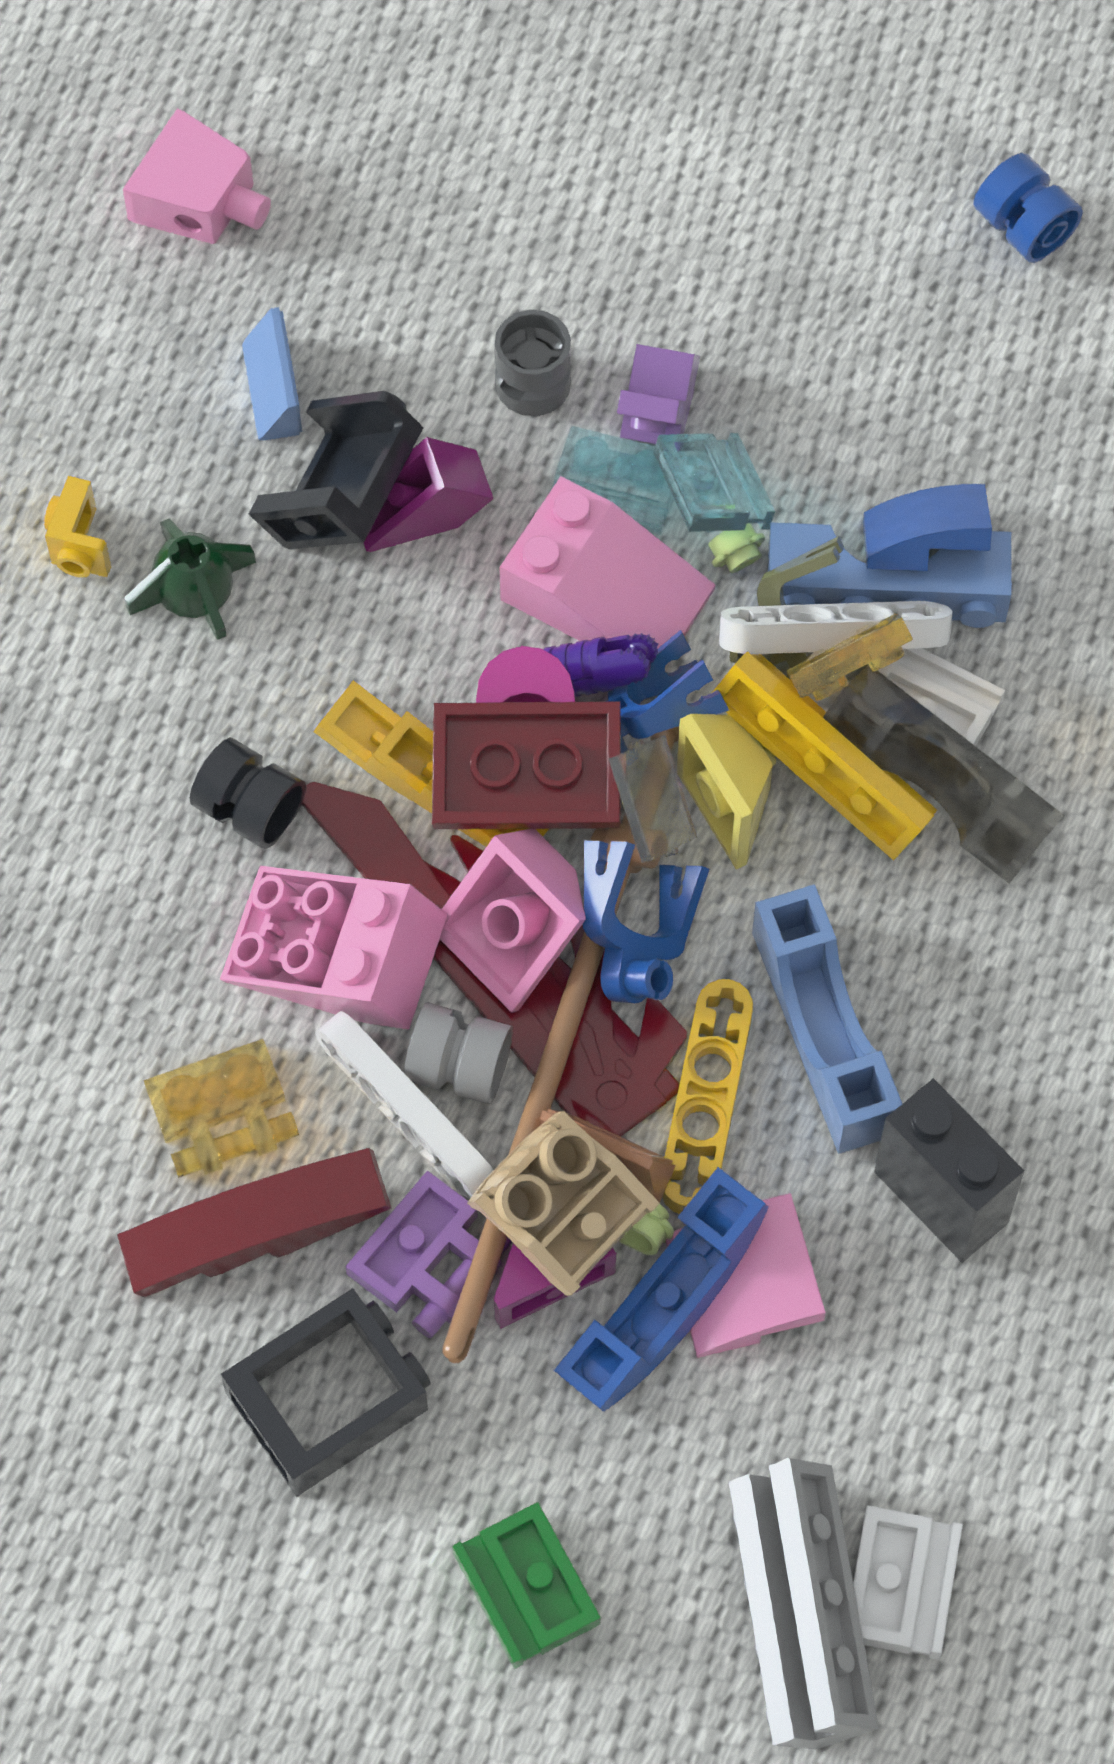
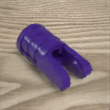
[543,633,659,697]

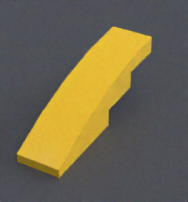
[313,680,549,847]

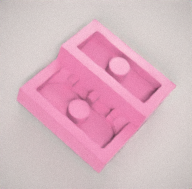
[666,1193,826,1358]

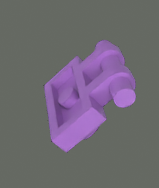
[345,1170,512,1339]

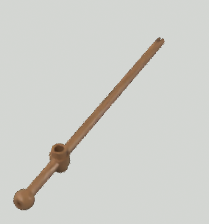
[442,726,679,1364]

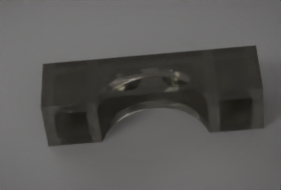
[823,664,1065,884]

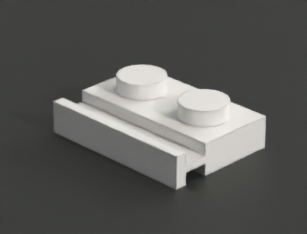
[855,648,1005,769]
[853,1505,963,1660]

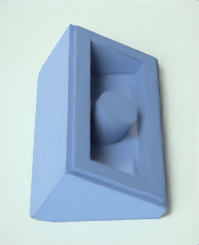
[242,307,302,441]

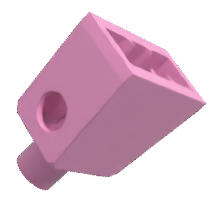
[123,109,271,244]

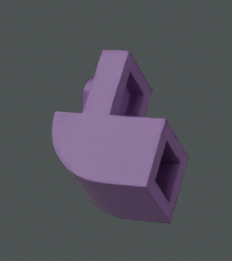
[617,344,700,448]

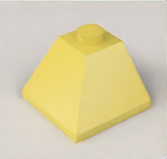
[677,714,776,870]

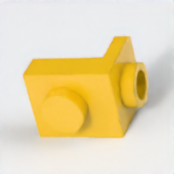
[44,476,111,578]

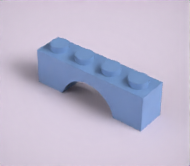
[767,522,1012,628]
[752,884,902,1154]

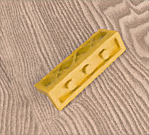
[712,651,937,861]

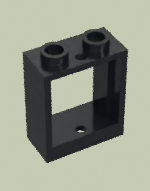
[221,1288,431,1497]

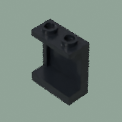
[248,391,424,550]

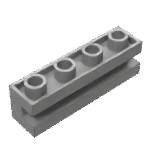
[729,1458,879,1749]

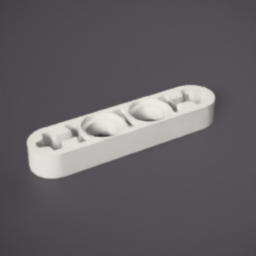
[719,601,952,654]
[315,1011,493,1201]

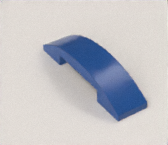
[554,1167,769,1412]

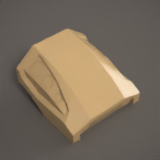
[468,1111,660,1296]

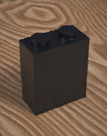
[874,1078,1024,1263]

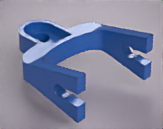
[606,630,730,769]
[583,840,710,1004]

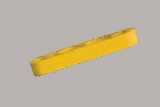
[662,979,753,1214]

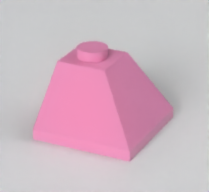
[440,829,586,1013]

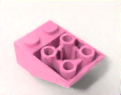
[220,866,448,1030]

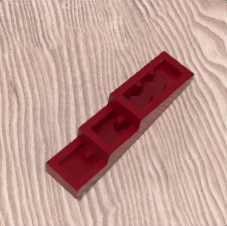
[117,1148,392,1297]

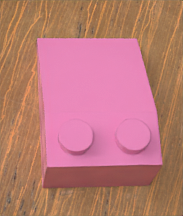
[500,476,715,649]

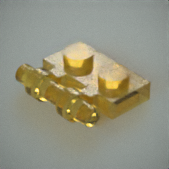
[786,613,913,701]
[143,1039,299,1178]

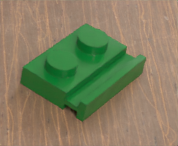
[452,1502,601,1669]

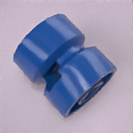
[973,153,1083,263]

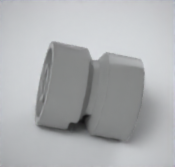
[404,1002,513,1105]

